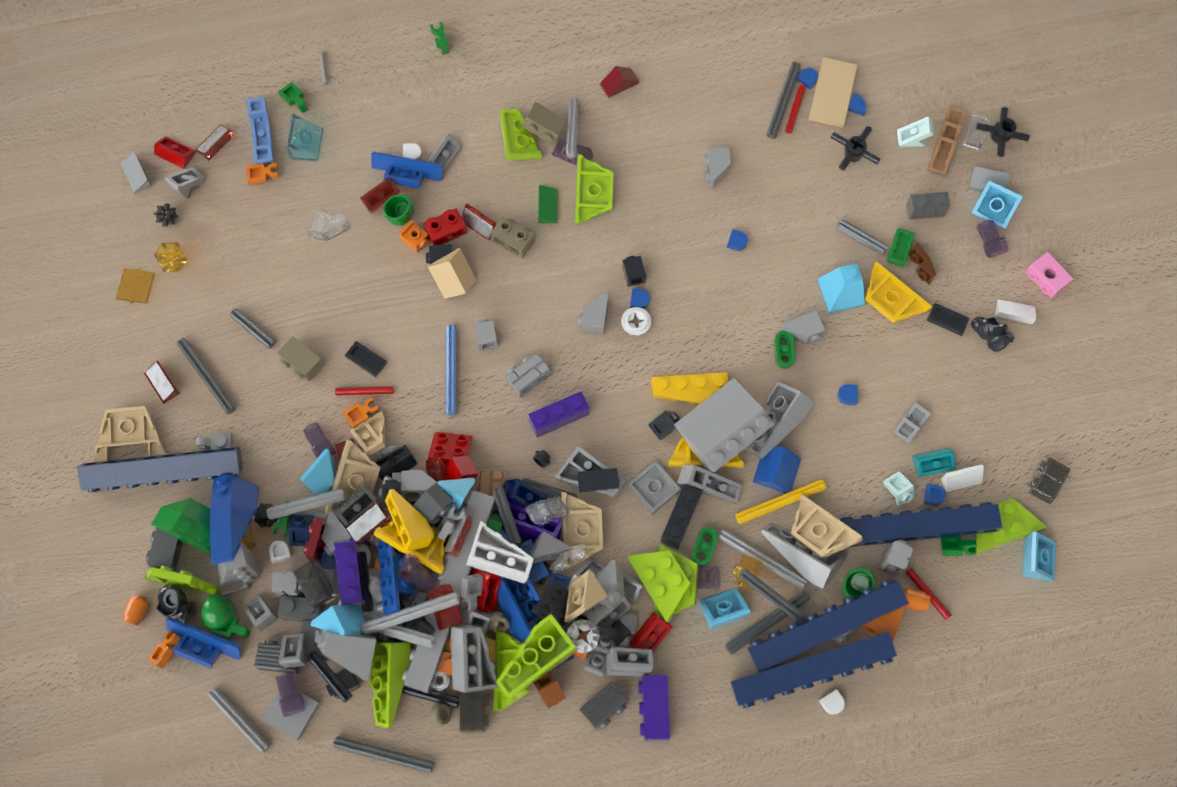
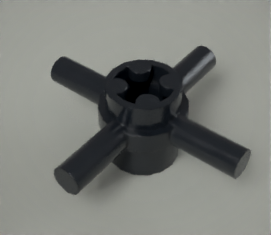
[976,107,1030,157]
[830,126,881,171]

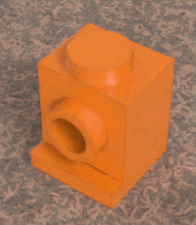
[399,220,429,253]

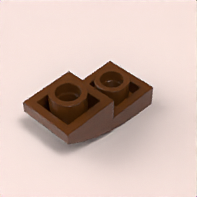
[909,243,936,285]

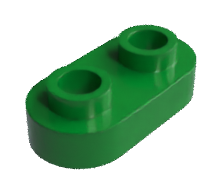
[774,331,795,369]
[691,527,718,566]

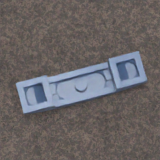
[246,97,273,164]

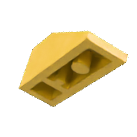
[385,489,434,552]

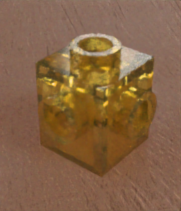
[154,242,187,272]

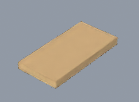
[808,57,857,128]

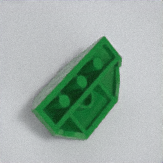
[151,498,211,557]

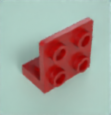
[428,432,473,476]

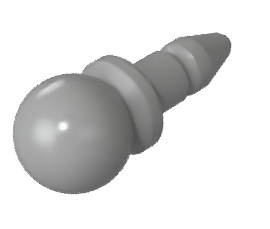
[364,445,398,462]

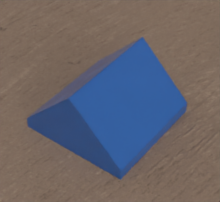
[753,447,801,493]

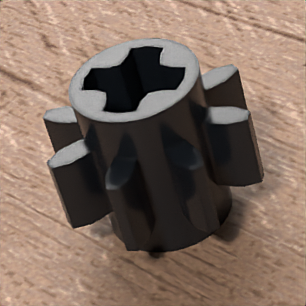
[153,203,179,227]
[253,503,278,528]

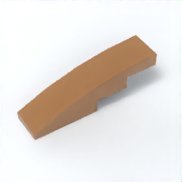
[927,106,967,176]

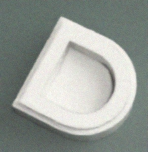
[403,143,422,160]
[269,540,292,563]
[819,689,844,715]

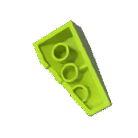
[496,614,578,699]
[369,641,411,728]

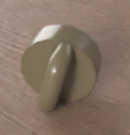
[489,611,510,633]
[431,703,451,725]

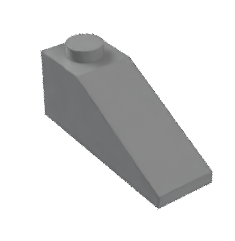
[677,465,743,504]

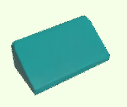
[912,448,956,477]

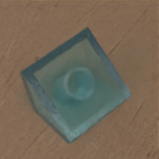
[286,114,323,161]

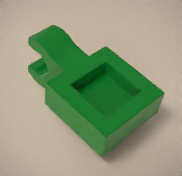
[430,22,449,55]
[278,82,308,113]
[271,501,295,537]
[940,536,977,556]
[211,617,251,639]

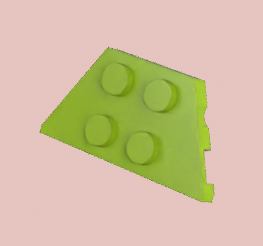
[575,154,614,225]
[974,498,1046,554]
[654,544,699,618]
[627,550,692,623]
[144,566,220,594]
[493,631,531,711]

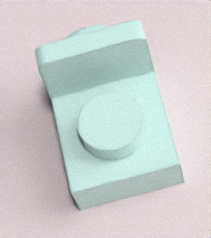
[883,471,915,507]

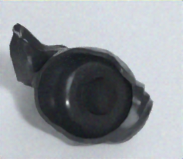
[971,316,1015,352]
[156,584,198,626]

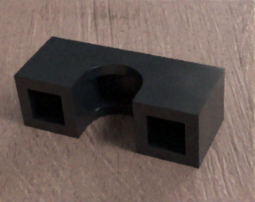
[660,483,702,550]

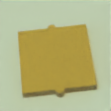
[116,269,155,304]

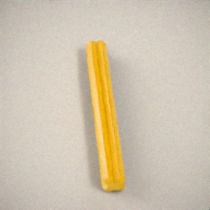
[735,479,826,524]

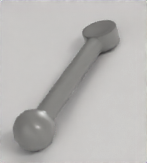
[319,51,329,84]
[221,583,250,596]

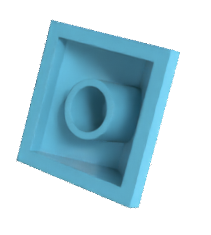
[972,180,1023,229]
[437,478,475,518]
[1023,532,1056,581]
[699,588,750,630]
[311,604,366,636]

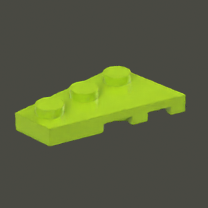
[500,109,542,160]

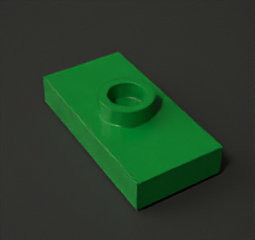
[886,228,915,268]

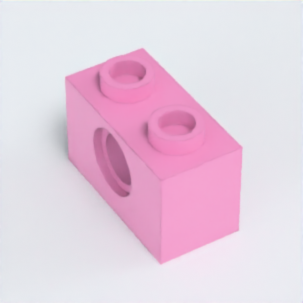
[1026,252,1073,299]

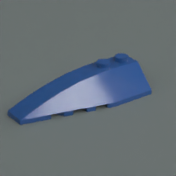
[210,474,259,565]
[497,576,574,671]

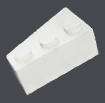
[466,521,534,584]

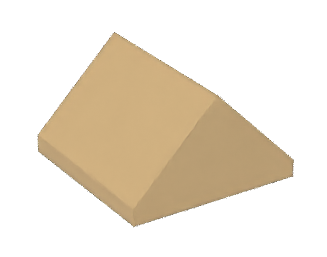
[427,248,477,299]
[565,570,608,623]

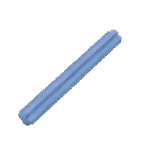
[446,325,457,416]

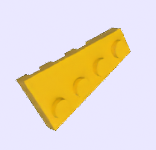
[651,372,728,404]

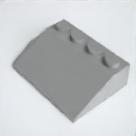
[674,378,774,472]

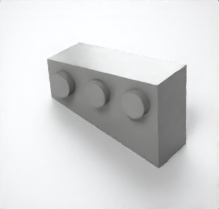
[555,446,627,499]
[216,542,260,589]
[451,624,499,693]

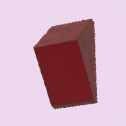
[600,66,639,98]

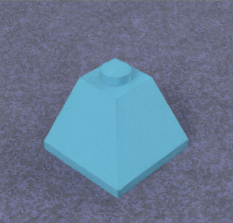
[818,263,865,313]
[300,449,336,496]

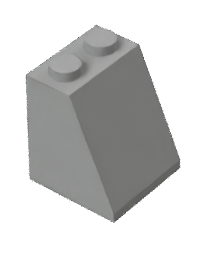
[315,629,376,681]

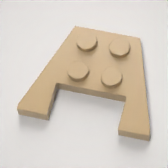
[92,406,166,462]

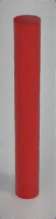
[785,85,806,134]
[335,386,393,396]
[906,568,951,620]

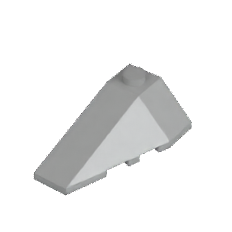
[748,381,815,459]
[761,523,847,589]

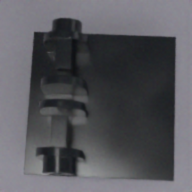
[531,580,577,632]

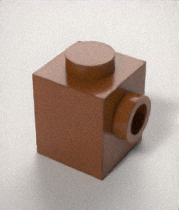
[533,671,566,709]

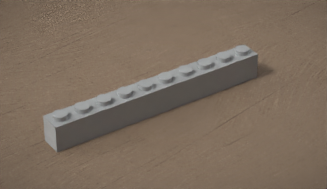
[402,490,496,694]

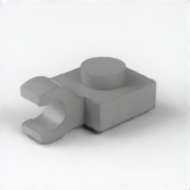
[196,433,233,450]
[437,503,465,540]
[461,574,483,612]
[619,613,637,648]

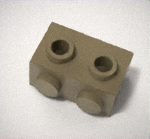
[522,101,566,144]
[490,216,534,259]
[277,336,324,381]

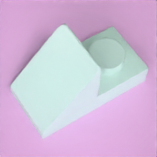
[897,117,934,147]

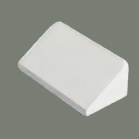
[995,299,1036,324]
[941,464,984,492]

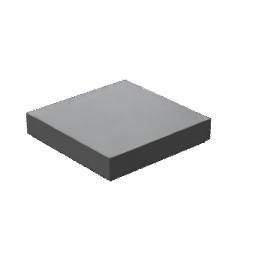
[626,460,682,515]
[262,683,320,740]

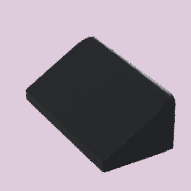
[376,445,417,481]

